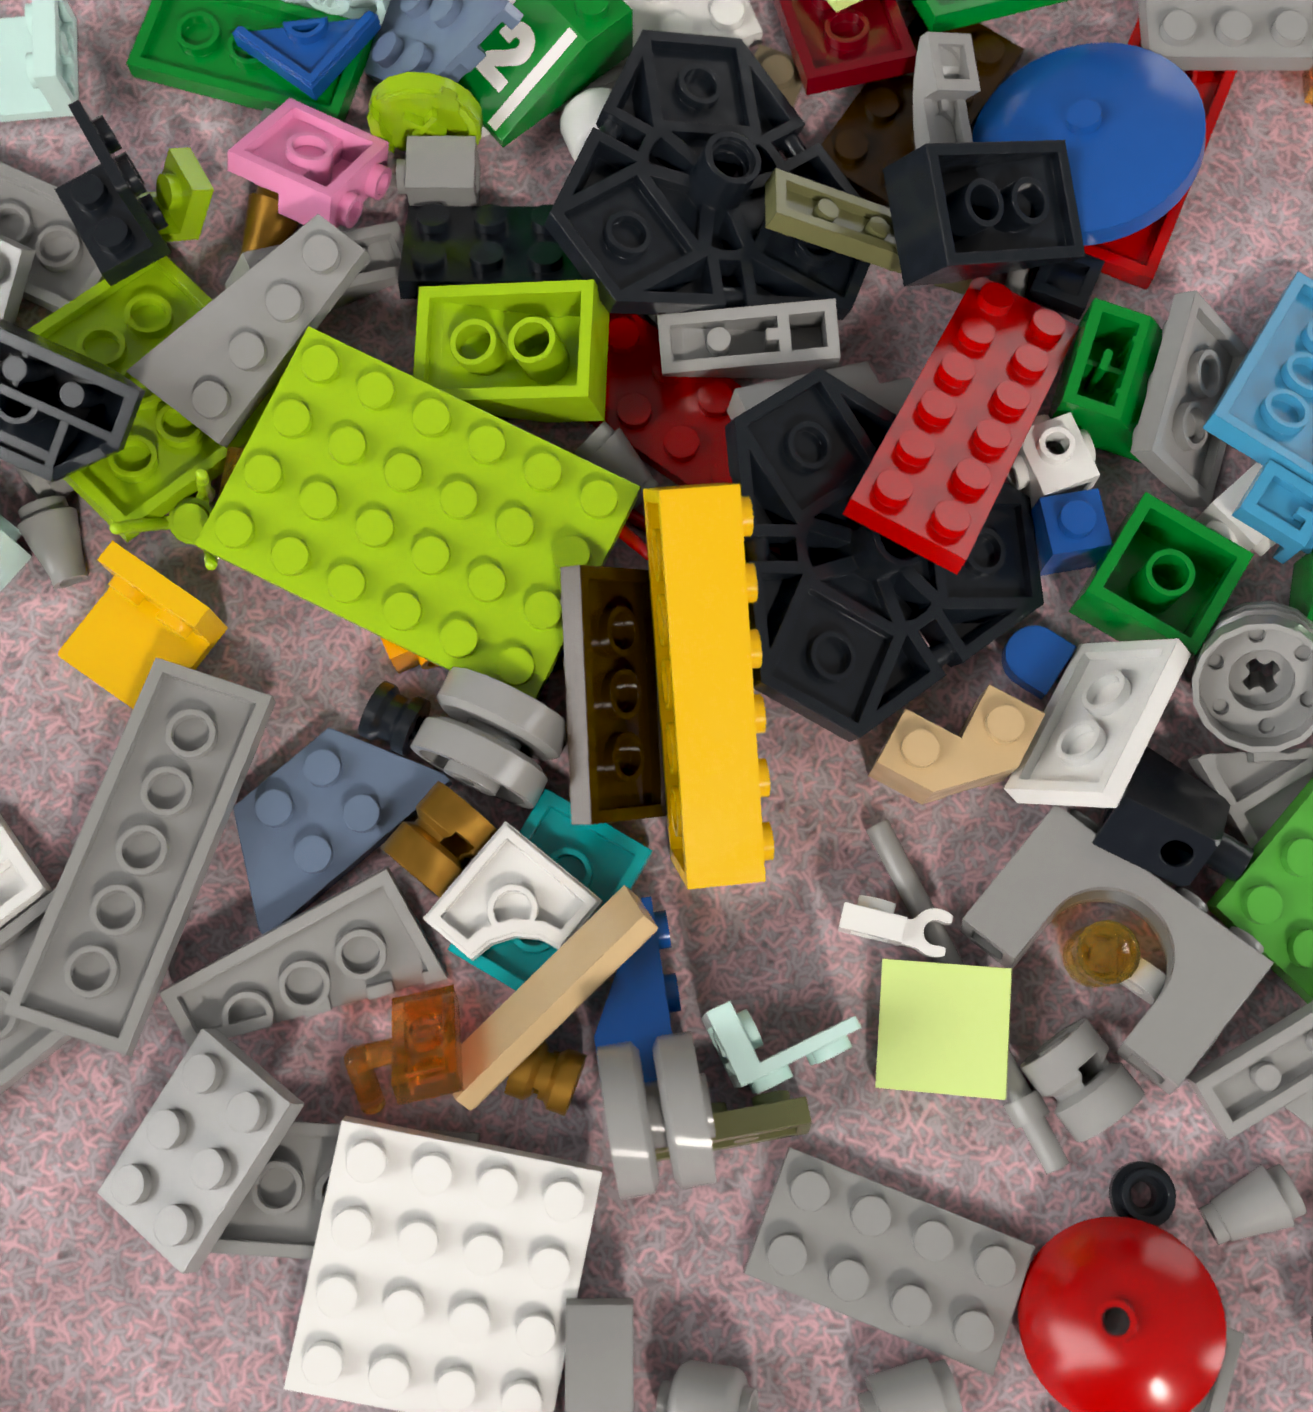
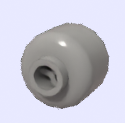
[656,1360,759,1412]

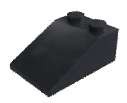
[883,140,1085,286]

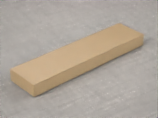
[442,885,658,1111]

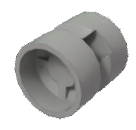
[1020,1018,1144,1143]

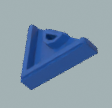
[232,11,381,101]

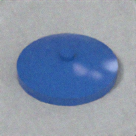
[972,42,1206,246]

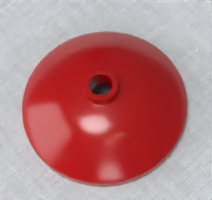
[1018,1216,1227,1412]

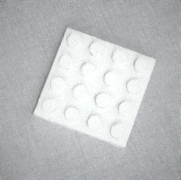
[284,1116,603,1412]

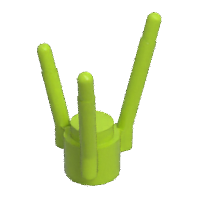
[109,468,218,570]

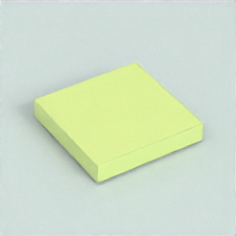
[875,958,1012,1100]

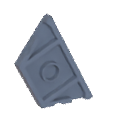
[364,0,524,84]
[233,727,452,934]

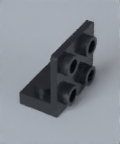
[55,99,172,286]

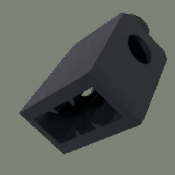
[1092,746,1254,887]

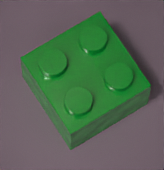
[1068,492,1254,661]

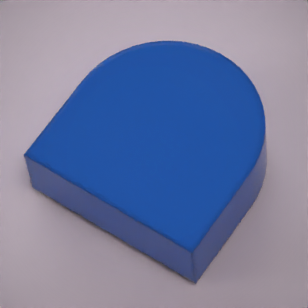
[1001,625,1077,700]

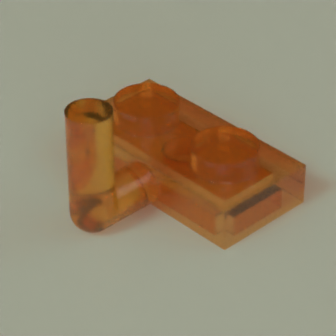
[344,985,464,1114]

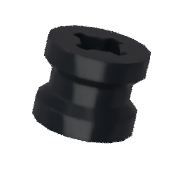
[358,681,431,756]

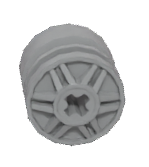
[1192,601,1313,753]

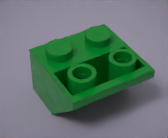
[1048,298,1162,463]

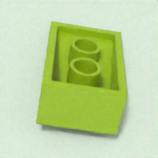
[413,279,610,422]

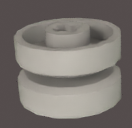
[410,667,568,809]
[597,1031,716,1200]

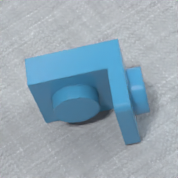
[1231,459,1313,564]

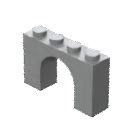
[960,805,1274,1095]

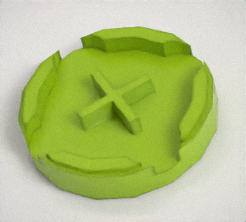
[367,72,483,153]

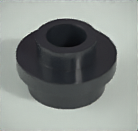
[1109,1161,1176,1227]

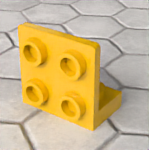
[58,540,228,709]

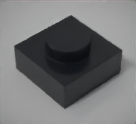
[1026,254,1105,320]

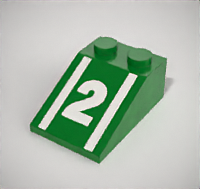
[457,0,633,148]

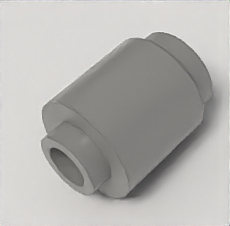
[857,1357,963,1412]

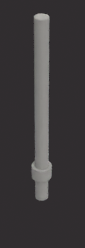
[866,819,1069,1174]

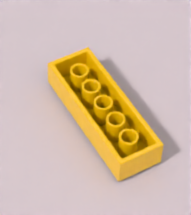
[643,483,774,890]

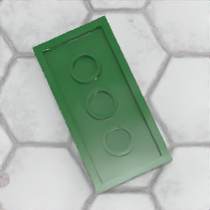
[126,0,374,122]

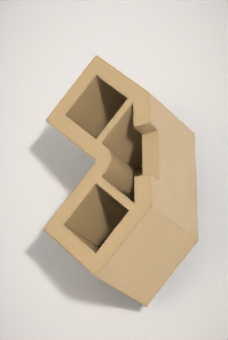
[868,684,1045,804]

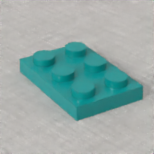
[447,789,653,991]

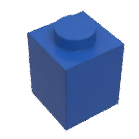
[1031,488,1113,576]

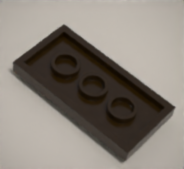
[821,13,1024,208]
[560,565,667,825]

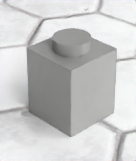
[396,136,481,206]

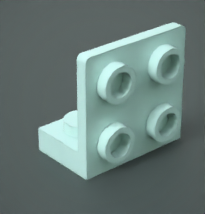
[0,0,79,122]
[701,1001,862,1094]

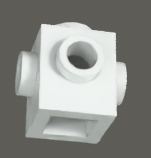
[1007,412,1100,508]

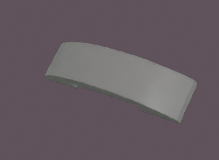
[913,32,981,149]

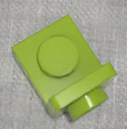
[140,147,214,242]

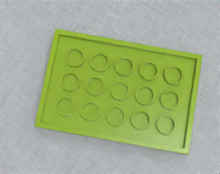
[194,326,641,700]

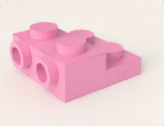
[228,98,392,229]

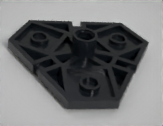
[544,30,871,320]
[725,368,1044,742]

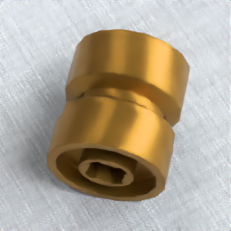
[380,781,497,898]

